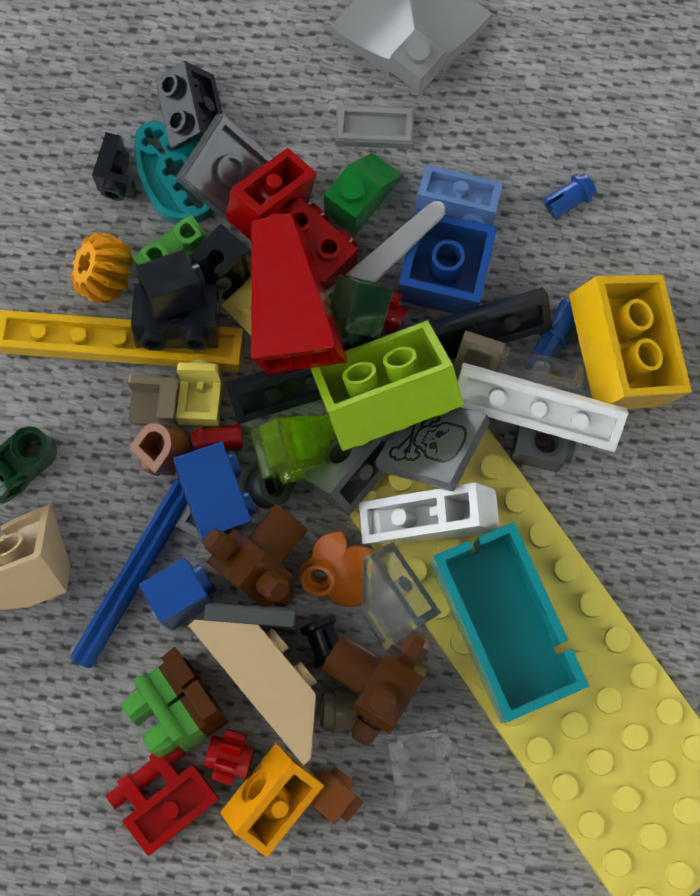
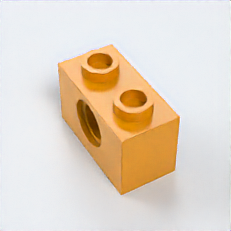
[220,743,324,857]

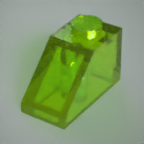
[251,415,335,484]

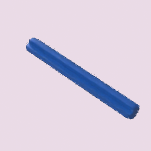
[71,478,187,668]

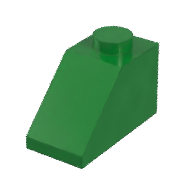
[324,153,403,235]

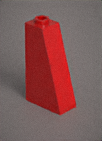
[251,213,347,374]

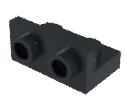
[155,61,223,149]

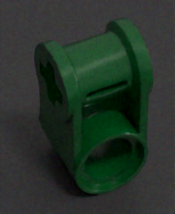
[0,426,57,504]

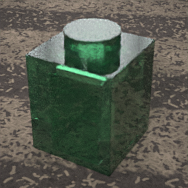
[330,273,393,342]

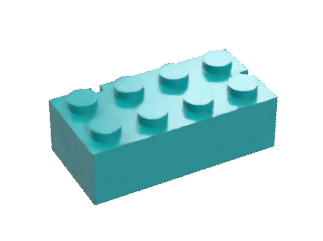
[430,522,590,724]

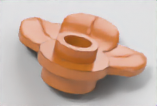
[298,531,380,607]

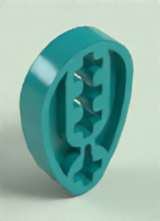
[135,121,214,224]

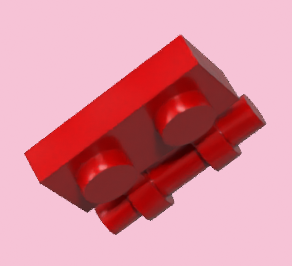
[106,746,220,857]

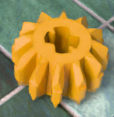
[70,232,133,304]

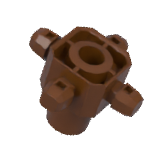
[203,504,308,607]
[321,631,430,746]

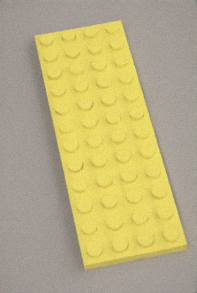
[348,428,700,896]

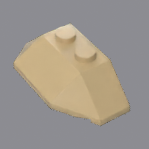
[188,620,317,766]

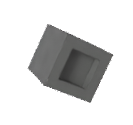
[510,425,576,472]

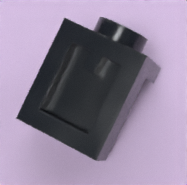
[92,132,138,201]

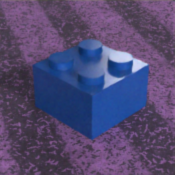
[398,209,497,313]

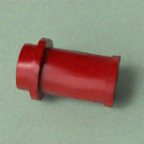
[190,423,243,451]

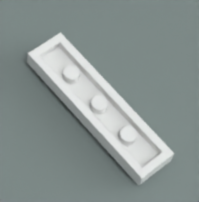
[458,363,628,452]

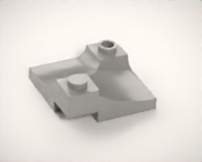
[330,0,492,94]

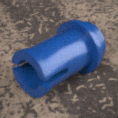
[543,173,596,220]

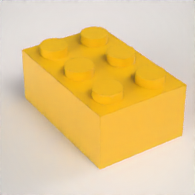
[568,275,692,409]

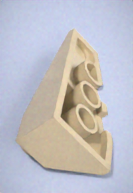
[0,504,71,610]

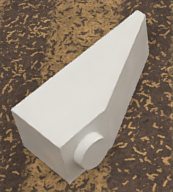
[359,482,499,545]

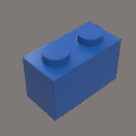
[173,441,256,544]
[138,557,217,630]

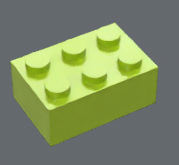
[311,320,464,451]

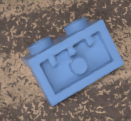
[413,165,503,226]

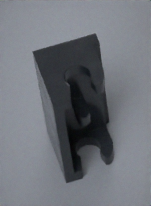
[189,224,251,300]

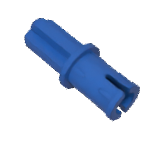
[525,299,575,377]

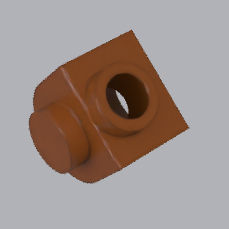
[129,423,190,476]
[310,767,363,825]

